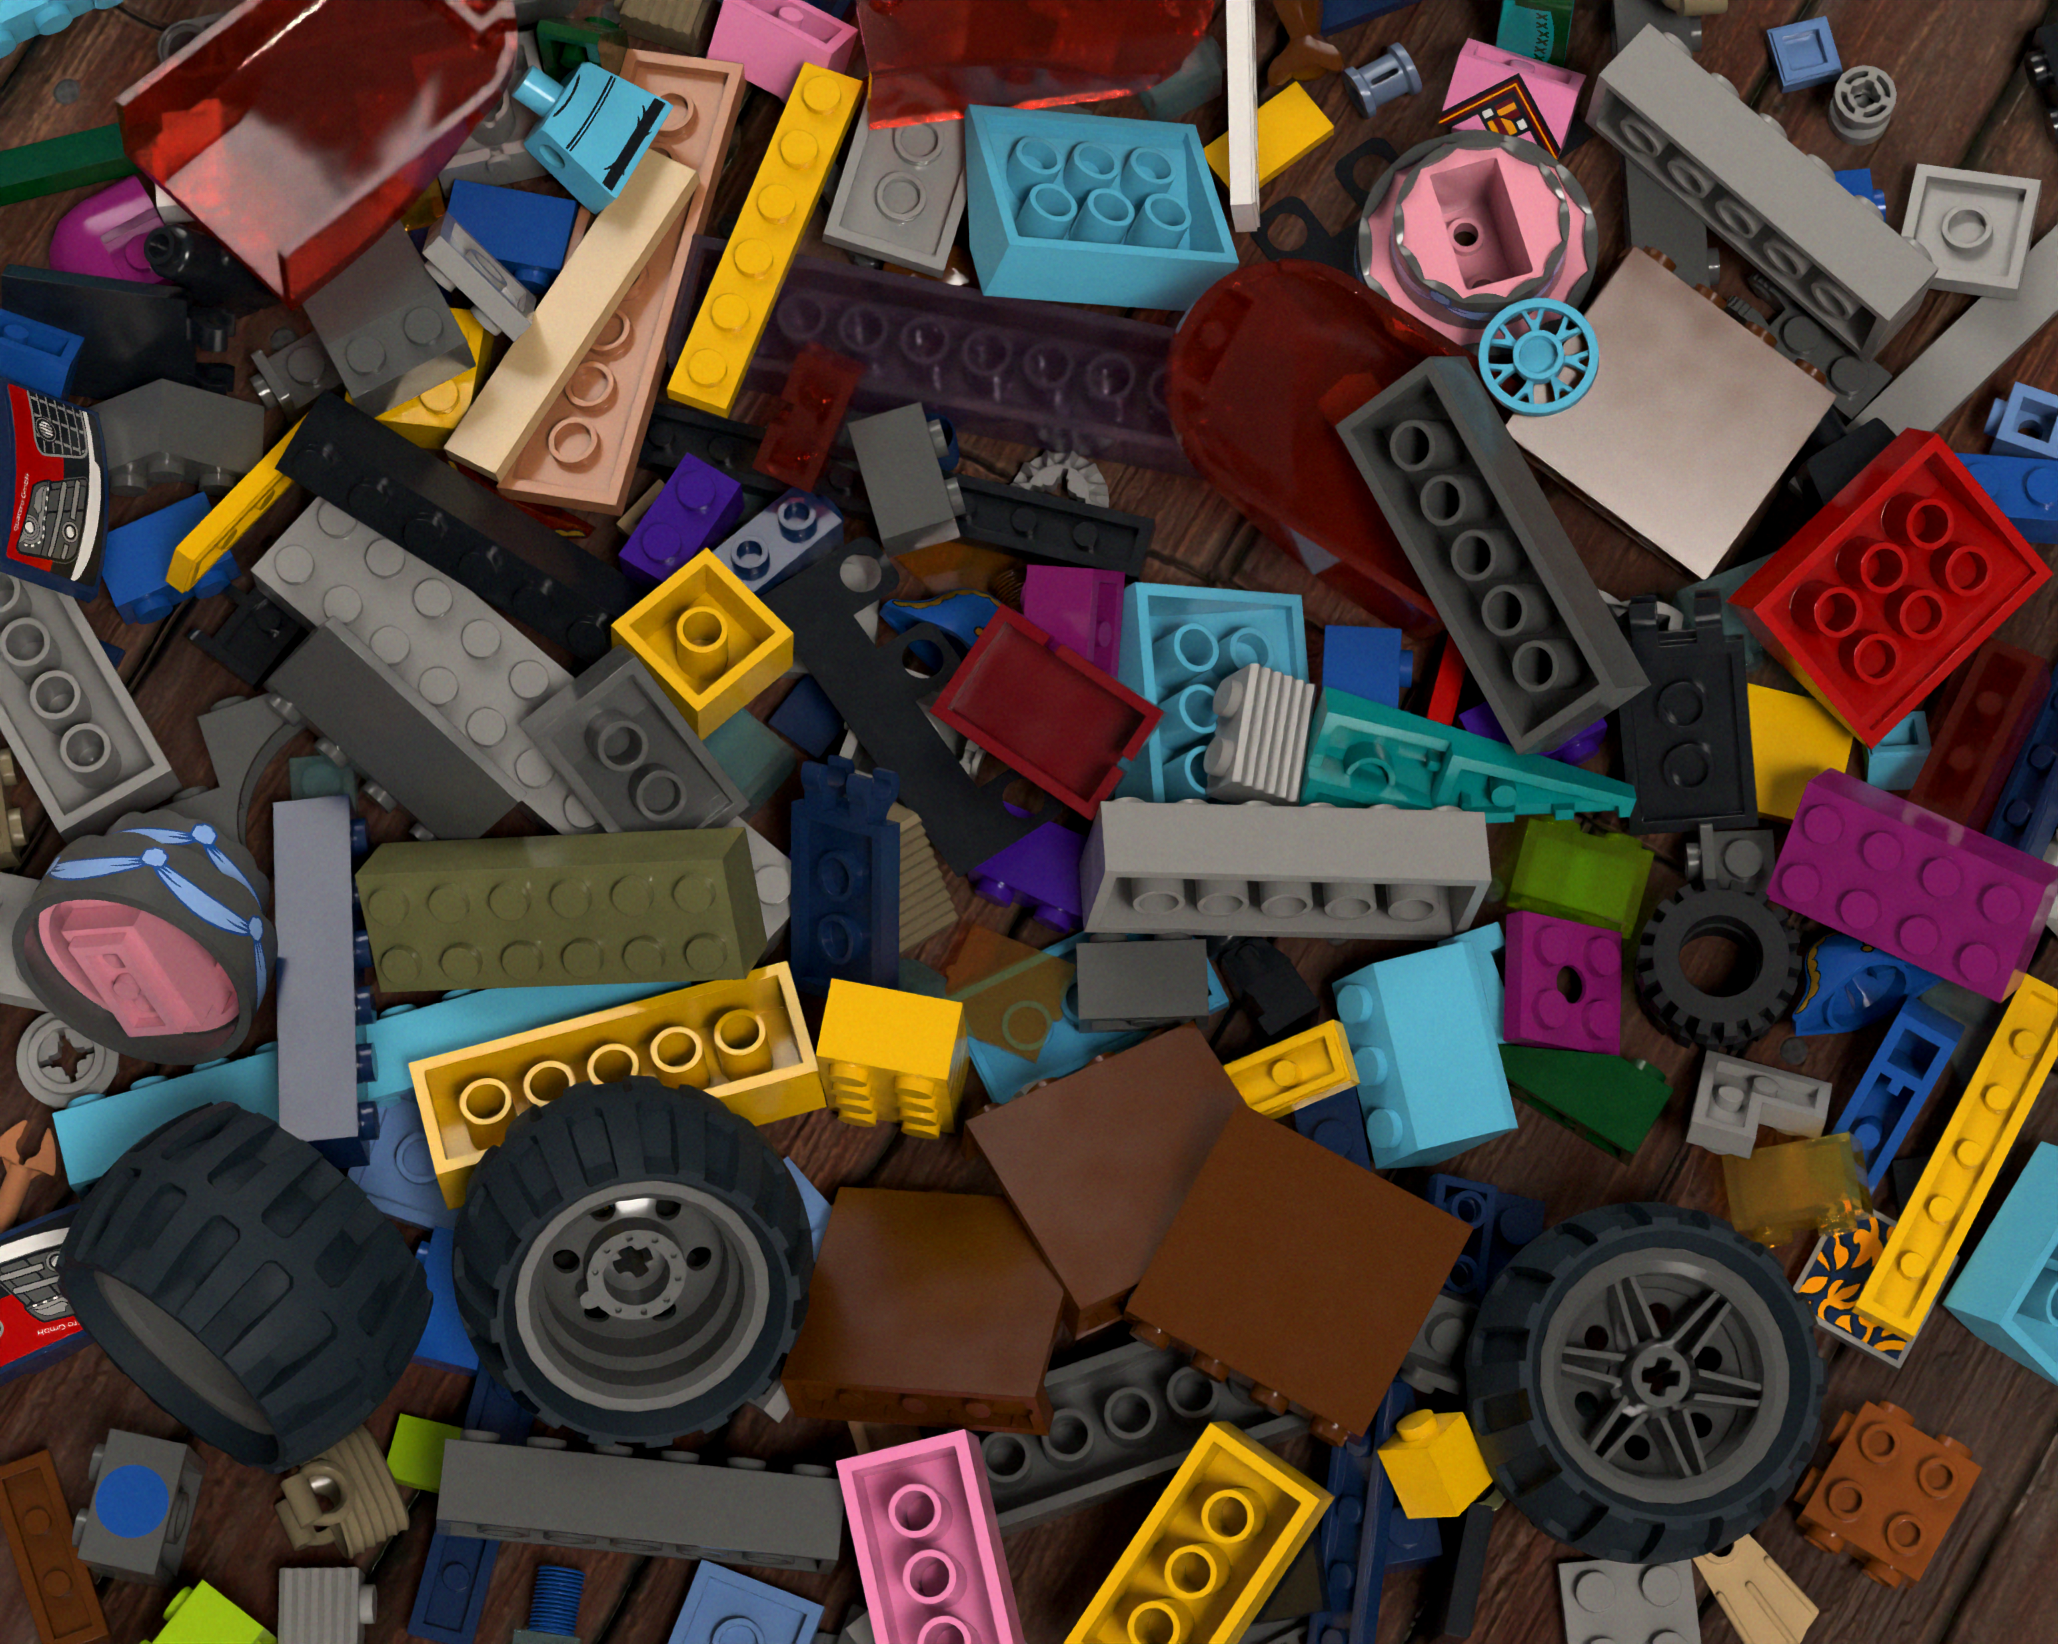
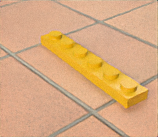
[667,61,864,418]
[1852,973,2058,1342]

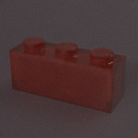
[1906,636,2052,833]

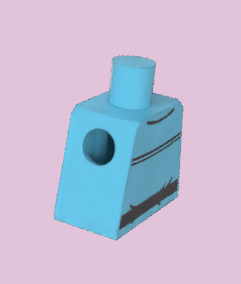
[511,61,673,215]

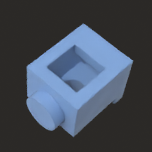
[1983,381,2058,460]

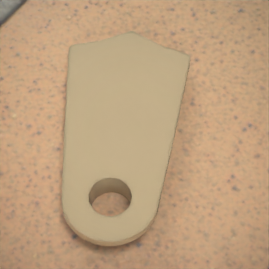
[1692,1533,1819,1644]

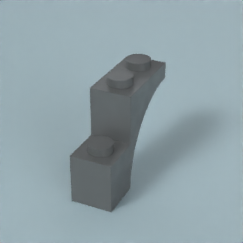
[159,693,309,848]

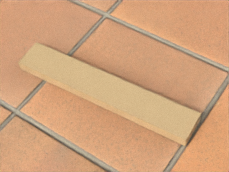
[443,148,701,483]

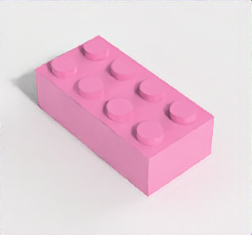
[836,1429,1025,1644]

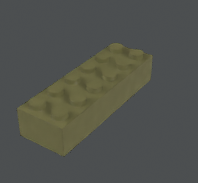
[355,827,768,993]

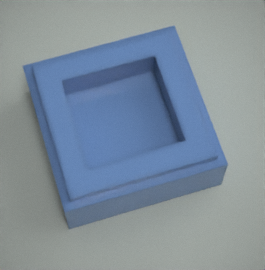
[1764,16,1843,94]

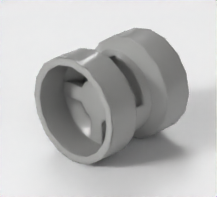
[1827,65,1897,146]

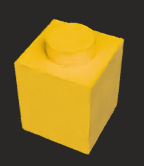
[1377,1409,1493,1519]

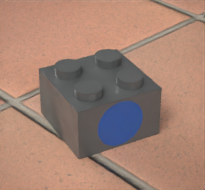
[72,1428,208,1592]

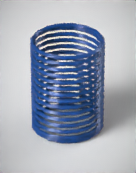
[527,1565,586,1639]

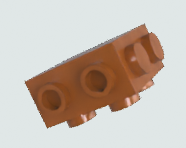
[1793,1400,1983,1590]

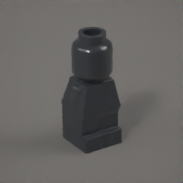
[144,223,285,319]
[1193,935,1321,1049]

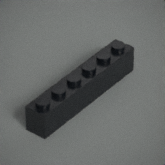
[274,388,651,665]

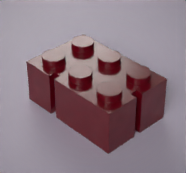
[929,603,1168,821]

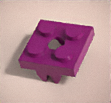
[1503,910,1622,1056]

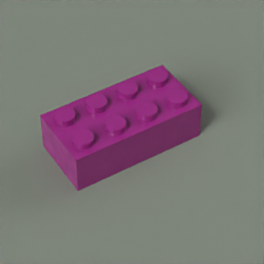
[1766,767,2058,1003]

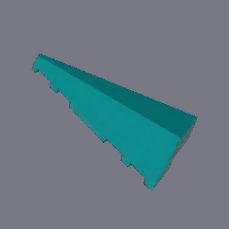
[1296,686,1637,823]

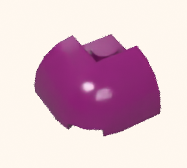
[48,174,176,286]

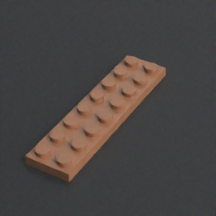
[497,48,747,516]

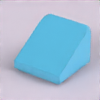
[1862,711,1933,791]

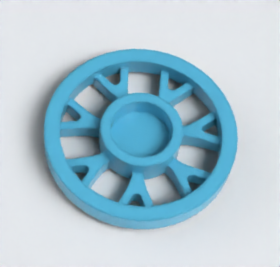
[1478,298,1599,417]

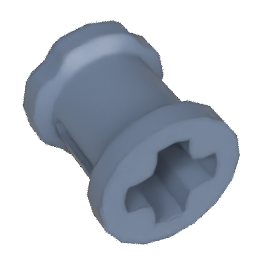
[1341,42,1422,120]

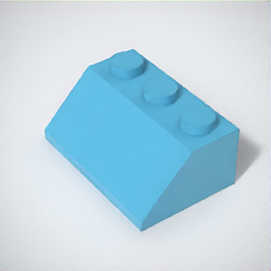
[1332,941,1518,1169]
[1942,1141,2058,1386]

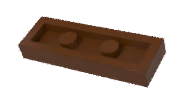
[0,1449,113,1644]

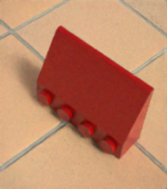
[1725,427,2053,749]

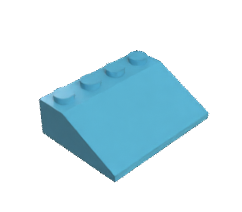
[964,104,1240,313]
[1115,582,1313,805]

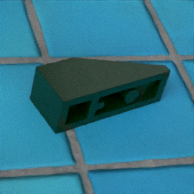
[536,16,630,84]
[1498,1044,1674,1167]

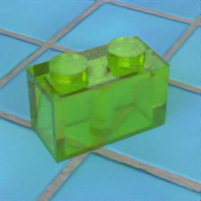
[1506,816,1655,939]

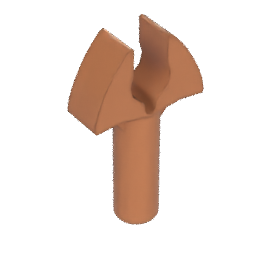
[0,1120,61,1234]

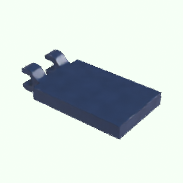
[791,754,900,1000]

